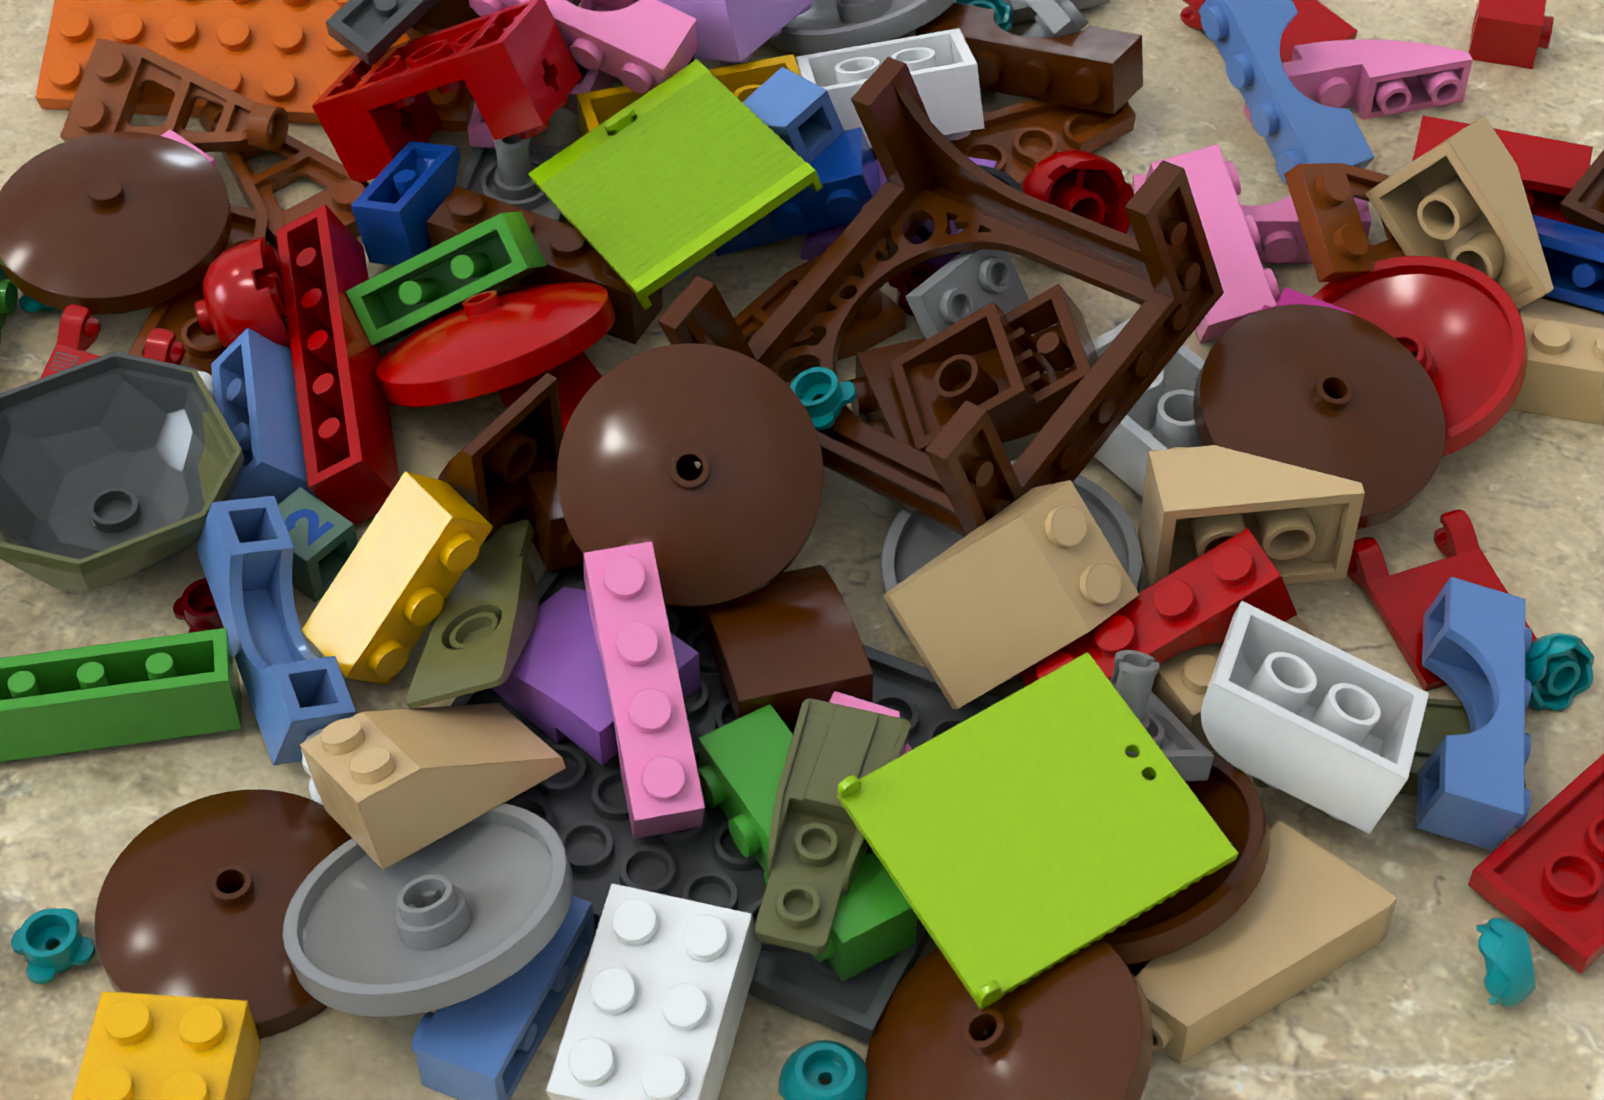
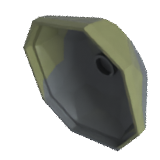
[0,352,244,593]

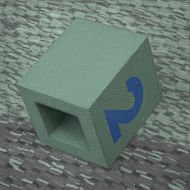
[278,487,358,602]

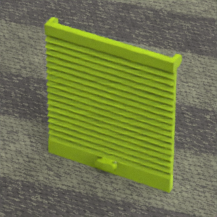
[528,59,823,310]
[837,652,1238,1010]

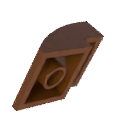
[889,284,1099,453]
[438,373,563,543]
[699,565,873,725]

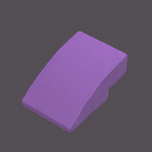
[491,587,701,766]

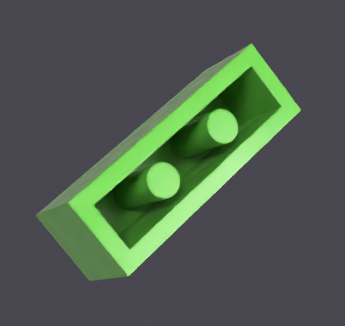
[345,212,547,346]

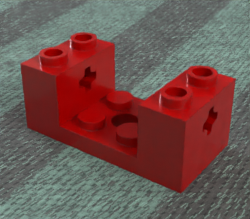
[311,0,582,183]

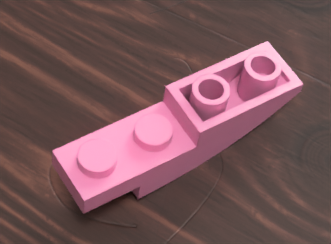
[1244,40,1473,125]

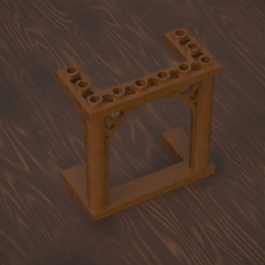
[657,57,1224,537]

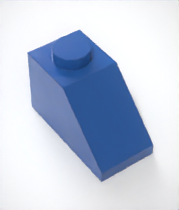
[351,141,460,266]

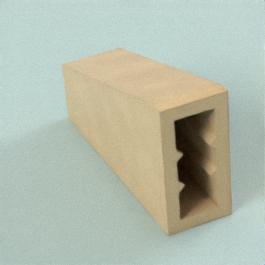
[1135,820,1398,1064]

